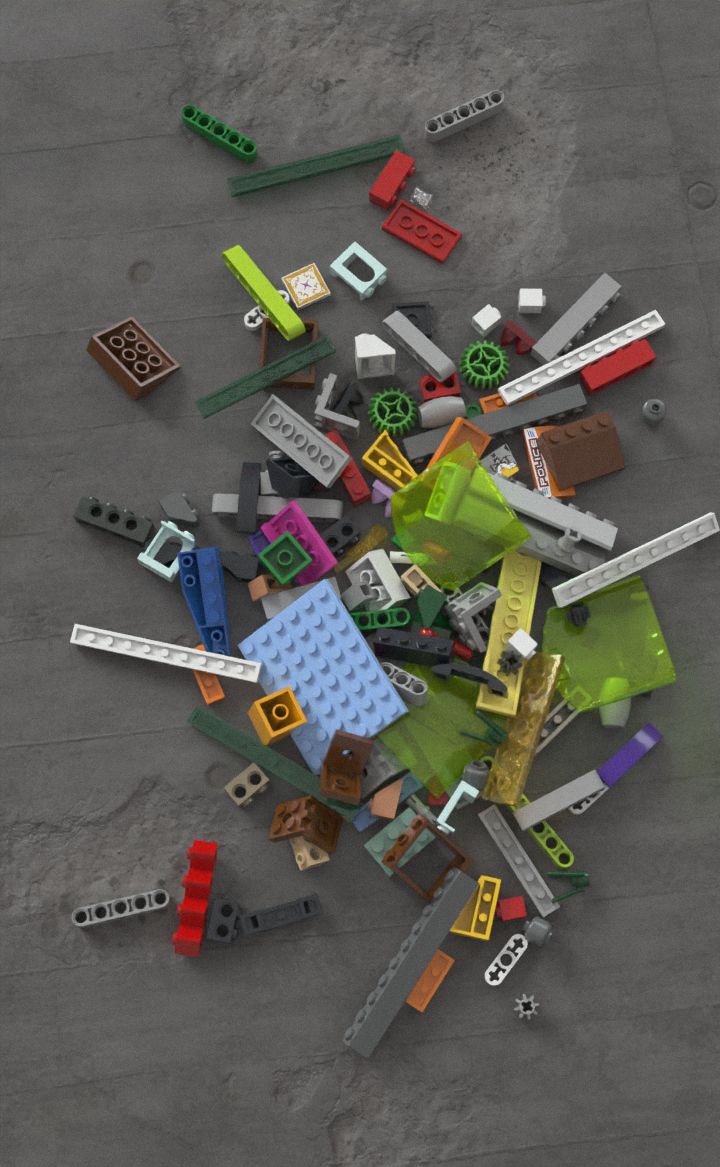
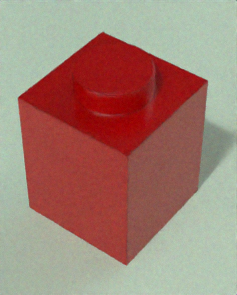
[495,896,527,922]

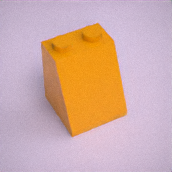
[248,686,307,748]

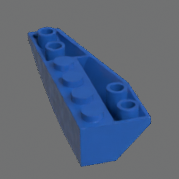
[177,546,231,657]

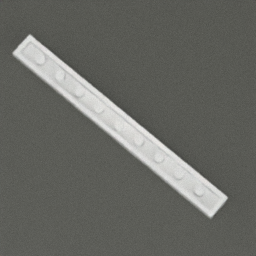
[498,310,665,406]
[552,513,720,607]
[70,624,262,683]

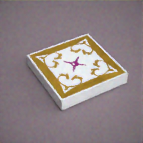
[282,263,331,310]

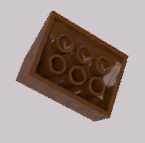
[86,316,180,401]
[536,411,625,491]

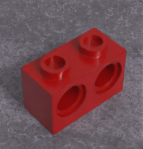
[419,372,461,404]

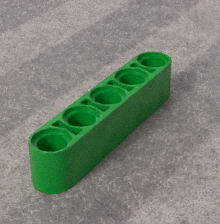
[181,105,257,163]
[349,608,413,632]

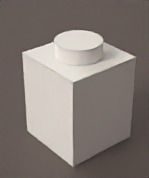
[518,289,546,313]
[471,304,501,338]
[503,628,538,663]

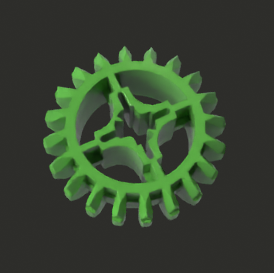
[459,340,510,390]
[368,387,418,438]

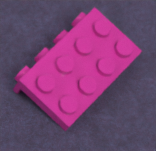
[261,500,338,586]

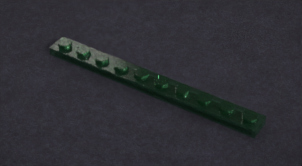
[227,135,405,197]
[187,705,364,822]

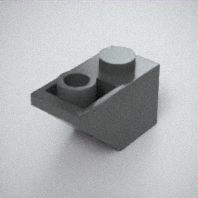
[159,490,200,527]

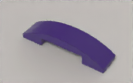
[597,723,663,788]

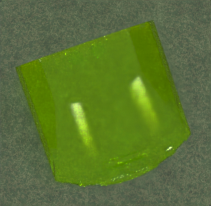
[391,440,533,591]
[542,575,677,712]
[376,656,508,799]

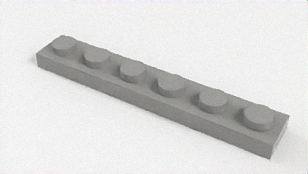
[477,804,560,918]

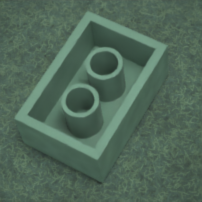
[363,807,436,878]

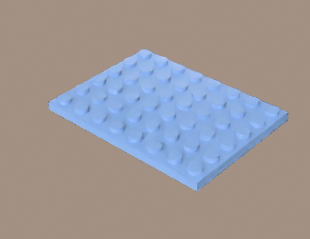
[238,579,409,776]

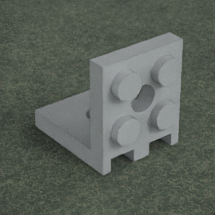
[314,373,360,440]
[445,582,502,653]
[361,730,418,798]

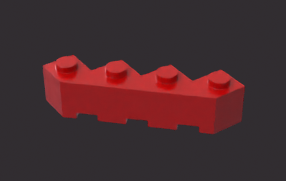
[172,840,218,957]

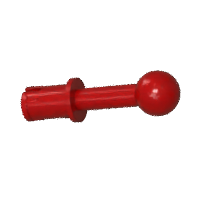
[419,628,472,660]

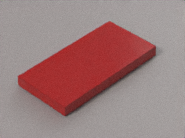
[382,199,462,264]

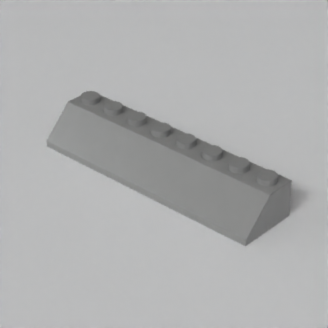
[468,466,618,551]
[453,488,605,576]

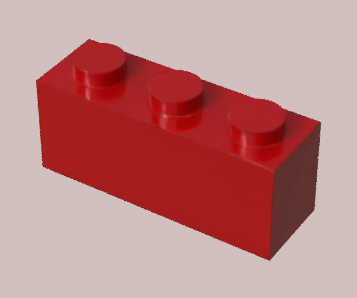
[369,150,416,211]

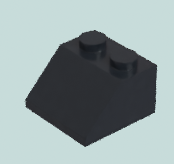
[266,457,316,499]

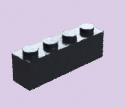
[373,627,456,667]

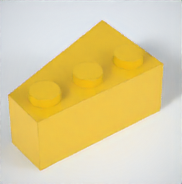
[362,430,419,498]
[449,875,501,941]

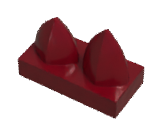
[500,319,537,355]

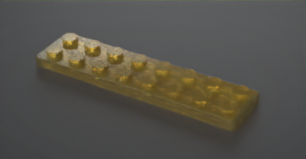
[482,652,565,807]

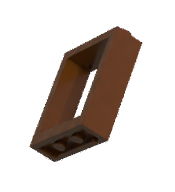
[258,317,318,390]
[381,814,474,904]

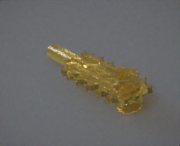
[333,525,388,574]

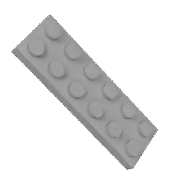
[251,394,352,489]

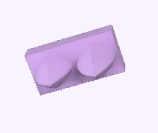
[372,479,410,518]

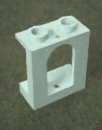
[330,242,387,301]
[137,521,196,583]
[435,780,479,837]

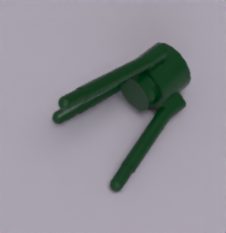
[460,709,507,746]
[547,871,590,903]

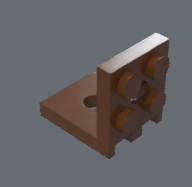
[319,729,374,806]
[269,795,343,854]

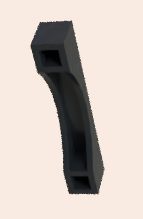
[143,540,260,583]

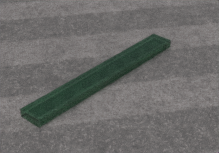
[195,335,336,419]

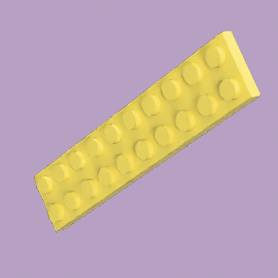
[476,546,542,718]

